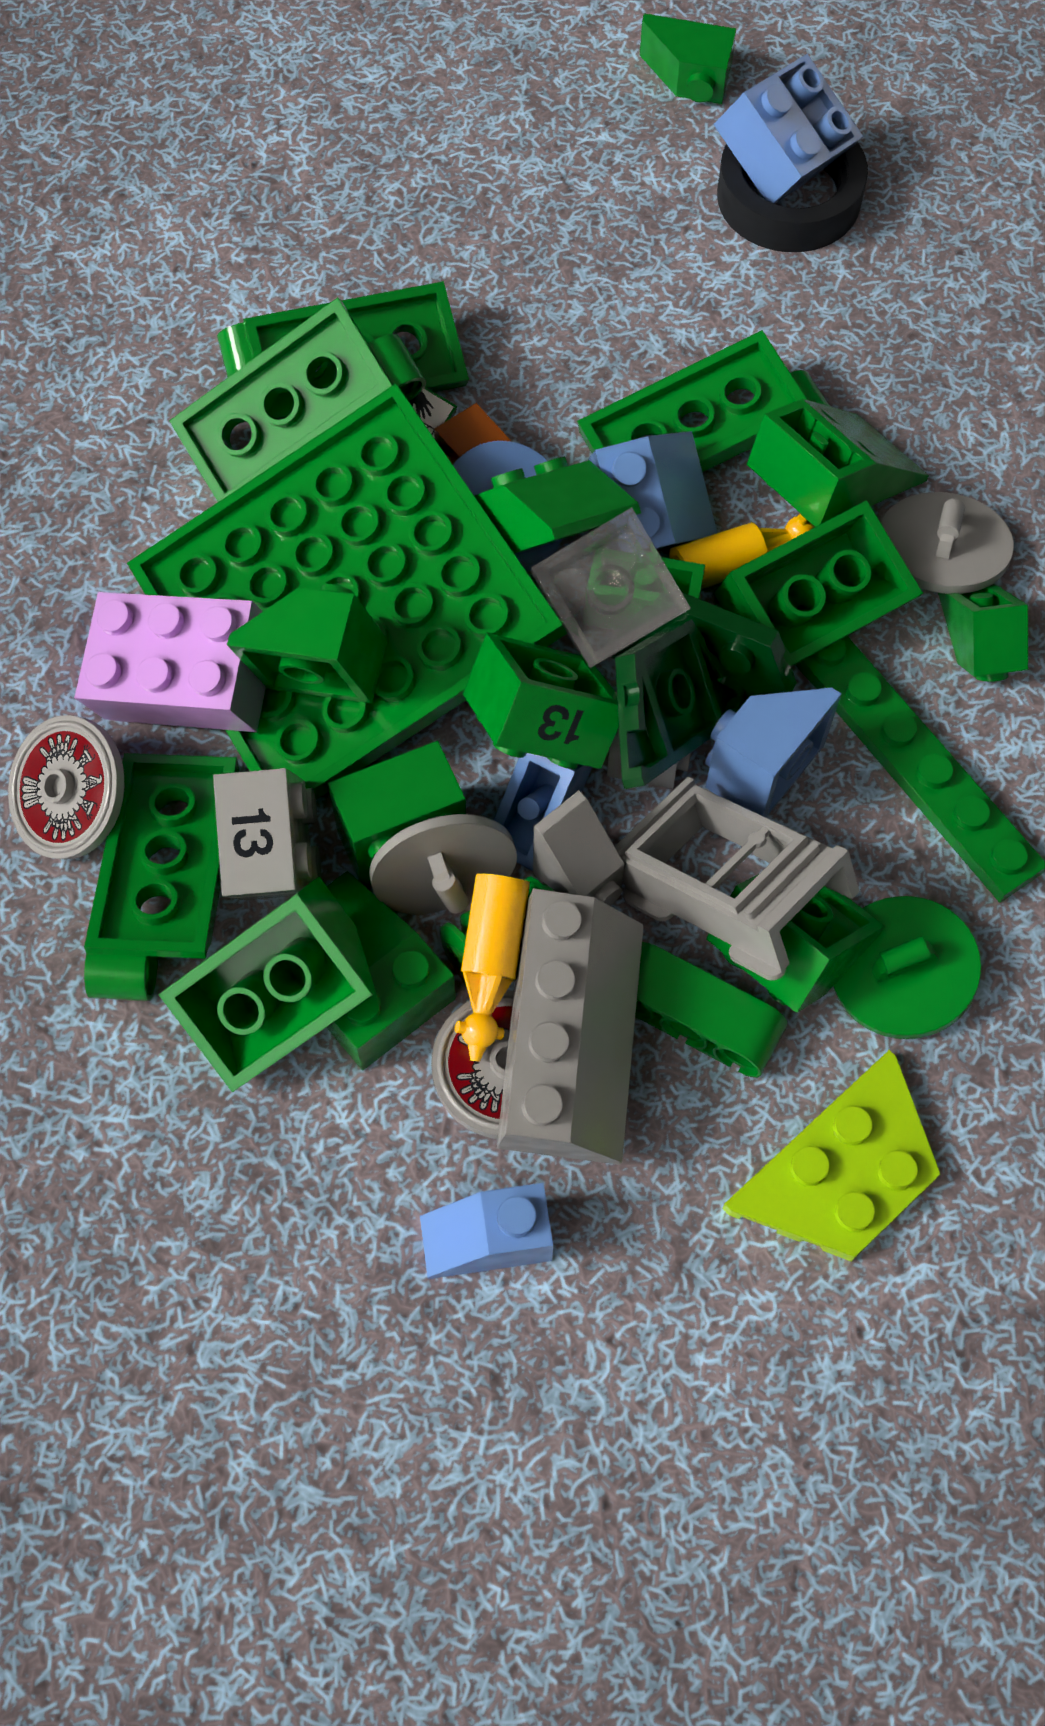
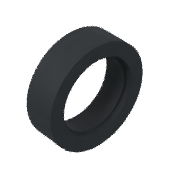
[717,142,868,252]

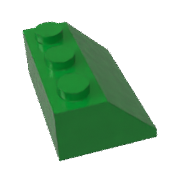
[713,500,923,667]
[158,877,376,1092]

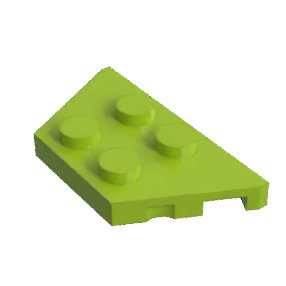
[722,1050,940,1262]

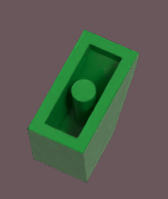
[640,13,736,104]
[938,583,1028,682]

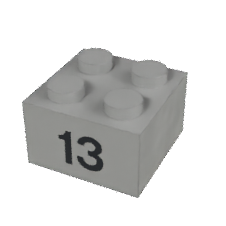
[213,768,321,900]

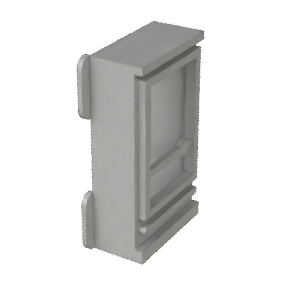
[614,777,860,980]

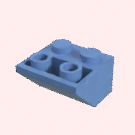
[713,54,864,204]

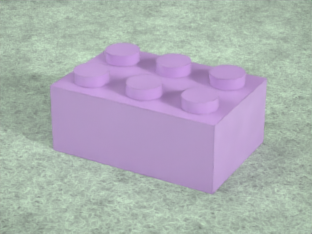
[74,592,266,732]

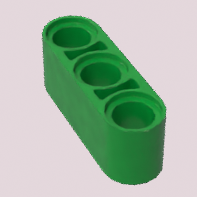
[635,942,788,1078]

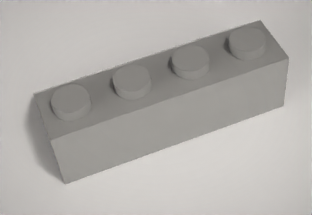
[496,888,643,1165]

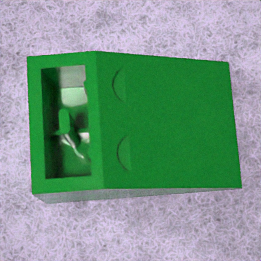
[746,399,929,527]

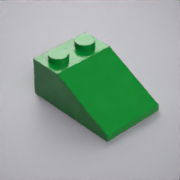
[327,871,456,1071]

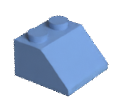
[588,431,717,554]
[705,687,841,817]

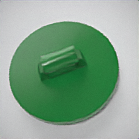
[833,896,981,1039]

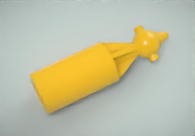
[669,514,815,589]
[455,874,530,1062]

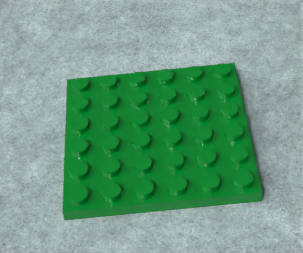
[127,383,567,799]

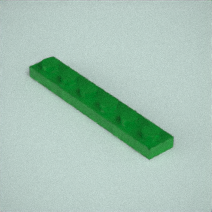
[796,636,1045,903]

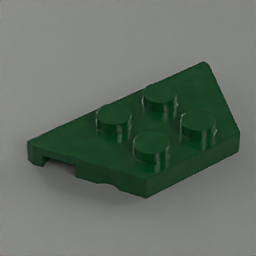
[605,589,797,701]
[615,619,746,789]

